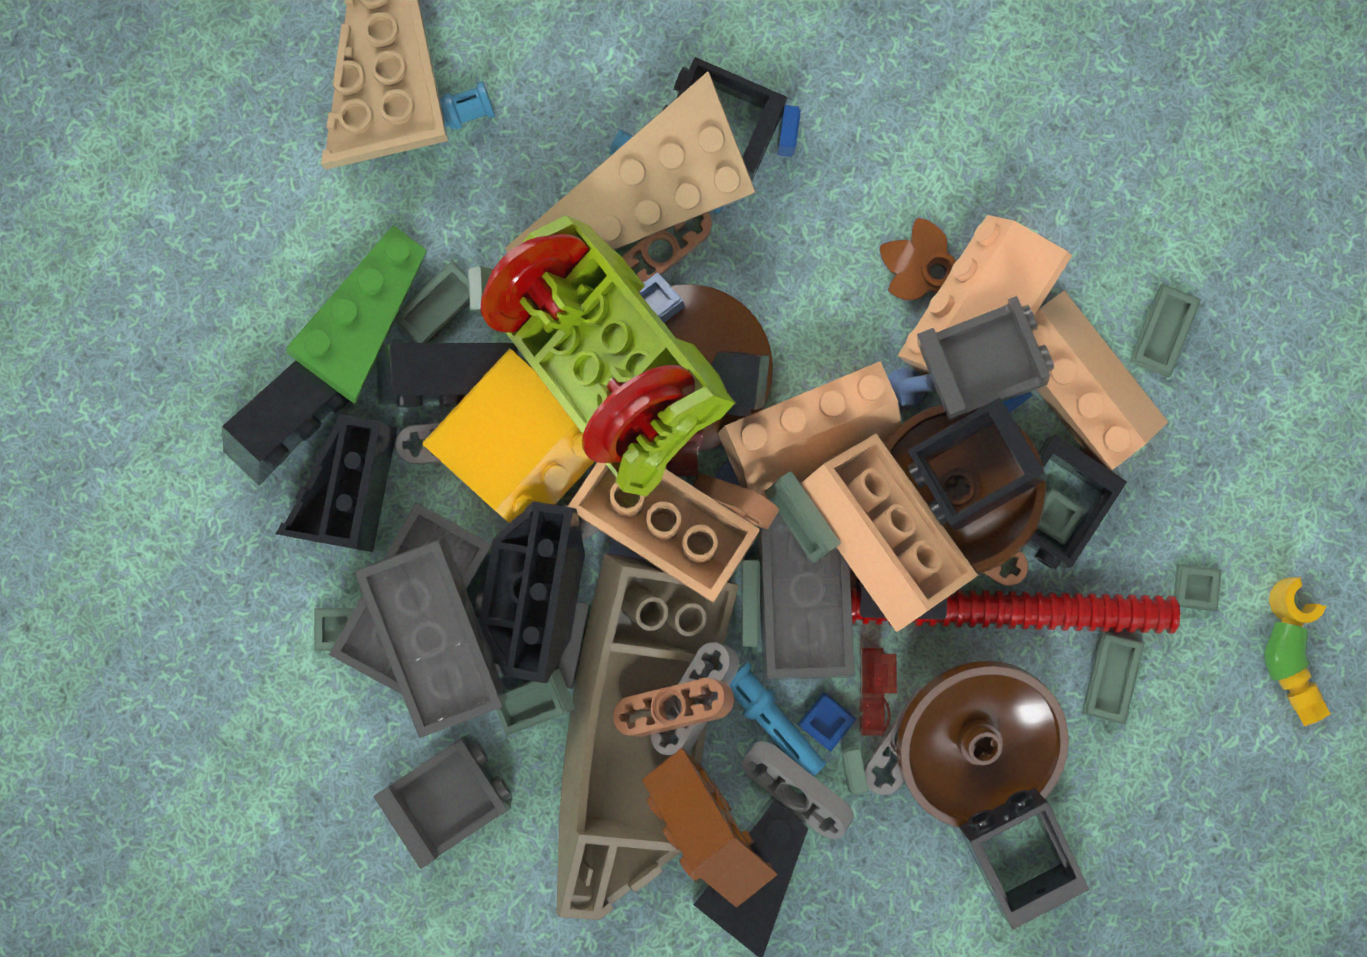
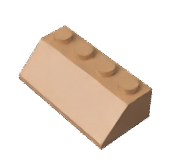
[897,215,1072,375]
[1032,290,1168,471]
[718,361,901,501]
[800,434,978,632]
[568,463,760,603]

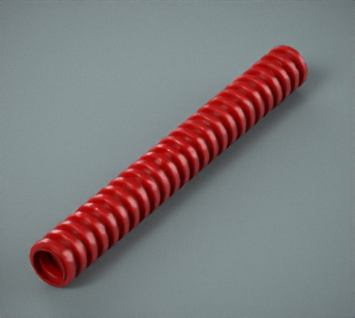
[850,586,1181,634]

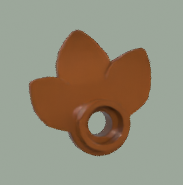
[879,218,956,301]

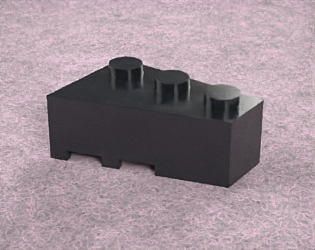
[377,343,518,408]
[222,361,349,486]
[275,415,397,552]
[693,796,809,957]

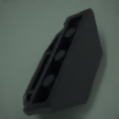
[479,501,585,683]

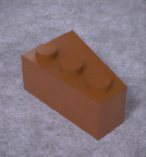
[642,748,778,908]

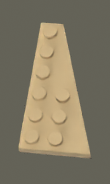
[321,0,448,170]
[505,72,756,253]

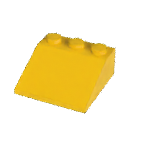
[422,348,594,523]

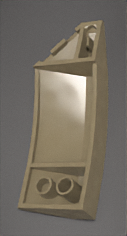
[556,553,739,920]

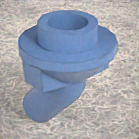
[888,368,935,410]

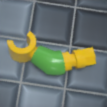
[1264,576,1331,726]

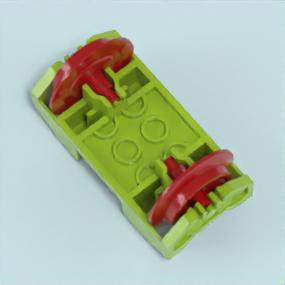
[480,215,735,497]

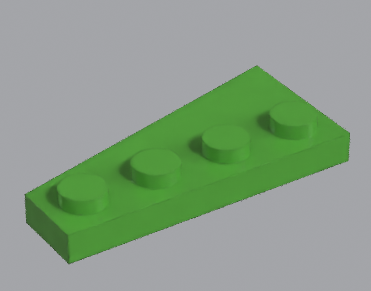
[286,225,427,404]

